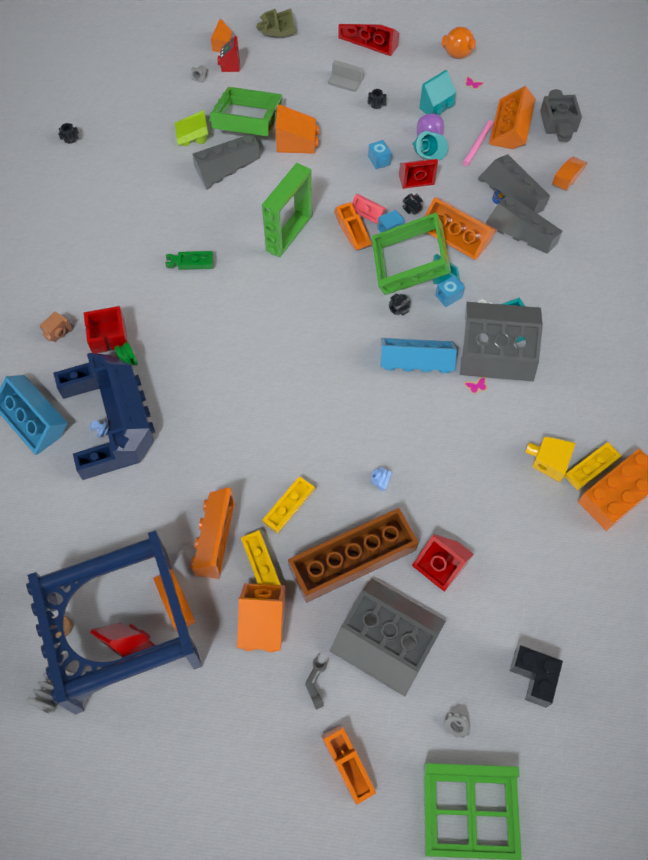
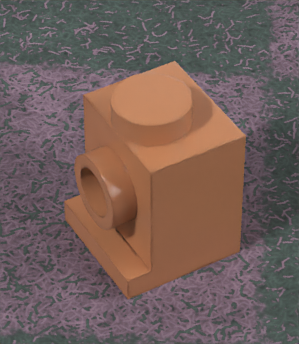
[40,311,73,342]

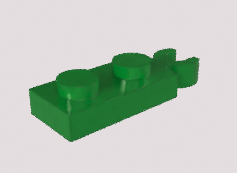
[165,251,213,270]

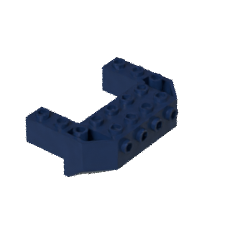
[53,353,155,480]

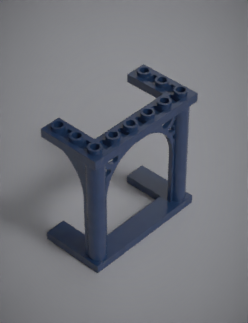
[26,530,202,715]

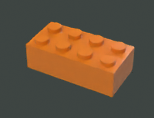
[578,448,648,532]

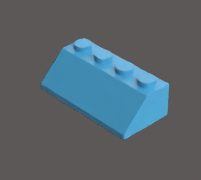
[380,338,457,373]
[0,375,68,455]

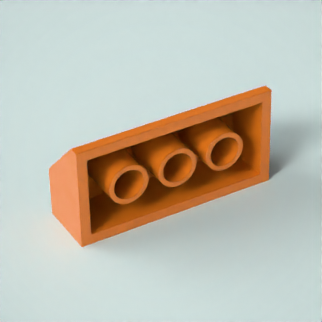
[489,86,536,149]
[424,197,497,260]
[190,488,235,579]

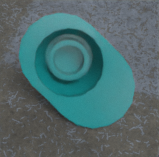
[412,131,448,161]

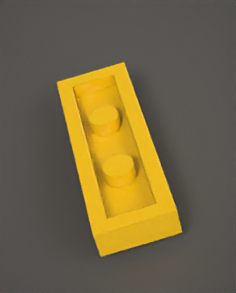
[564,442,622,491]
[262,476,315,534]
[241,530,281,585]

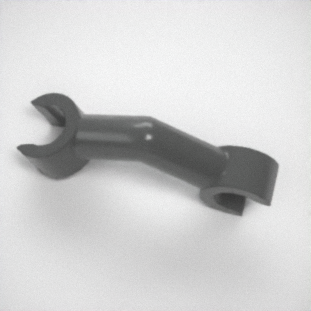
[305,657,327,710]

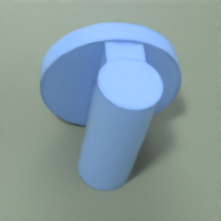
[89,419,109,438]
[371,467,392,491]

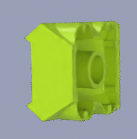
[175,110,209,146]

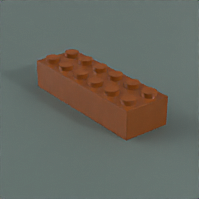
[288,508,419,603]

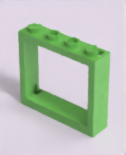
[209,87,282,136]
[262,162,312,258]
[372,213,451,295]

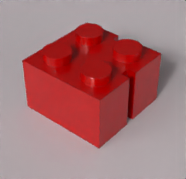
[83,306,128,353]

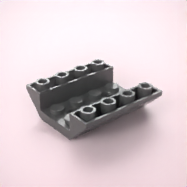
[459,302,543,382]
[330,579,446,697]

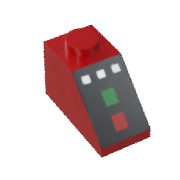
[218,36,240,72]

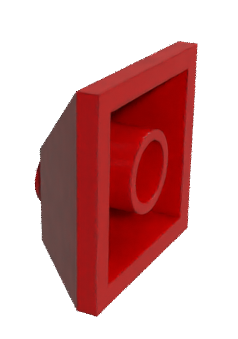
[399,159,438,189]
[412,534,474,592]

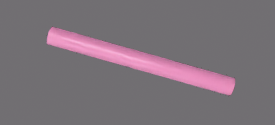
[463,120,494,166]

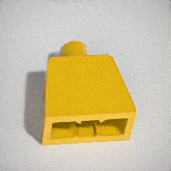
[525,437,576,482]

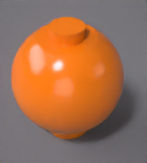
[442,27,476,59]

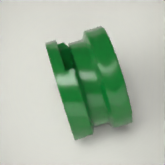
[114,341,138,366]

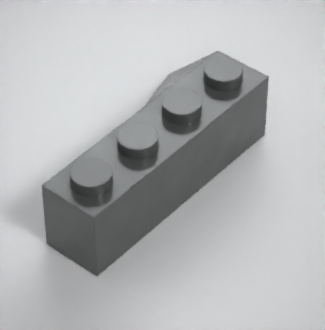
[192,134,260,190]
[478,154,550,213]
[486,194,562,254]

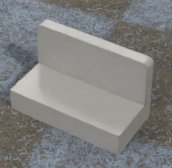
[328,60,363,92]

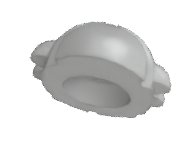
[444,712,470,738]

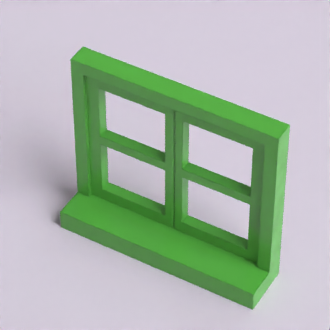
[424,763,522,860]

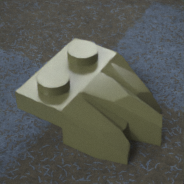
[256,8,296,37]

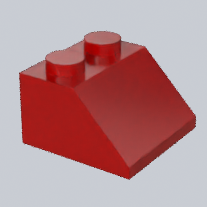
[89,622,155,658]

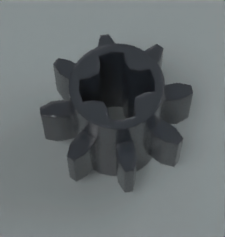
[367,89,386,109]
[58,123,79,144]
[402,193,423,214]
[389,293,411,316]

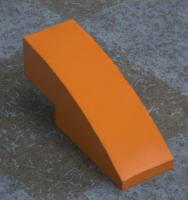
[552,156,588,191]
[334,202,372,251]
[153,569,196,632]
[321,725,376,805]

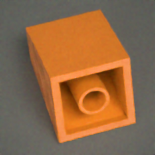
[275,105,319,154]
[237,583,286,652]

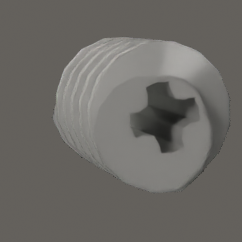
[27,669,75,714]

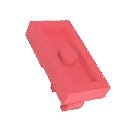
[352,194,386,224]

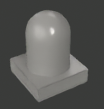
[191,65,206,83]

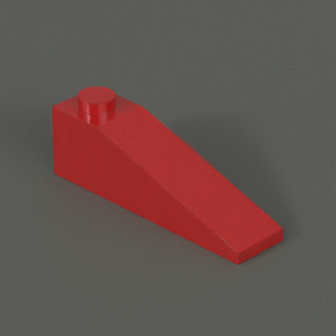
[338,24,400,56]

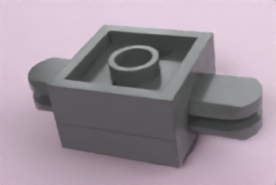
[540,89,582,142]

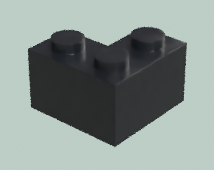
[509,645,563,708]

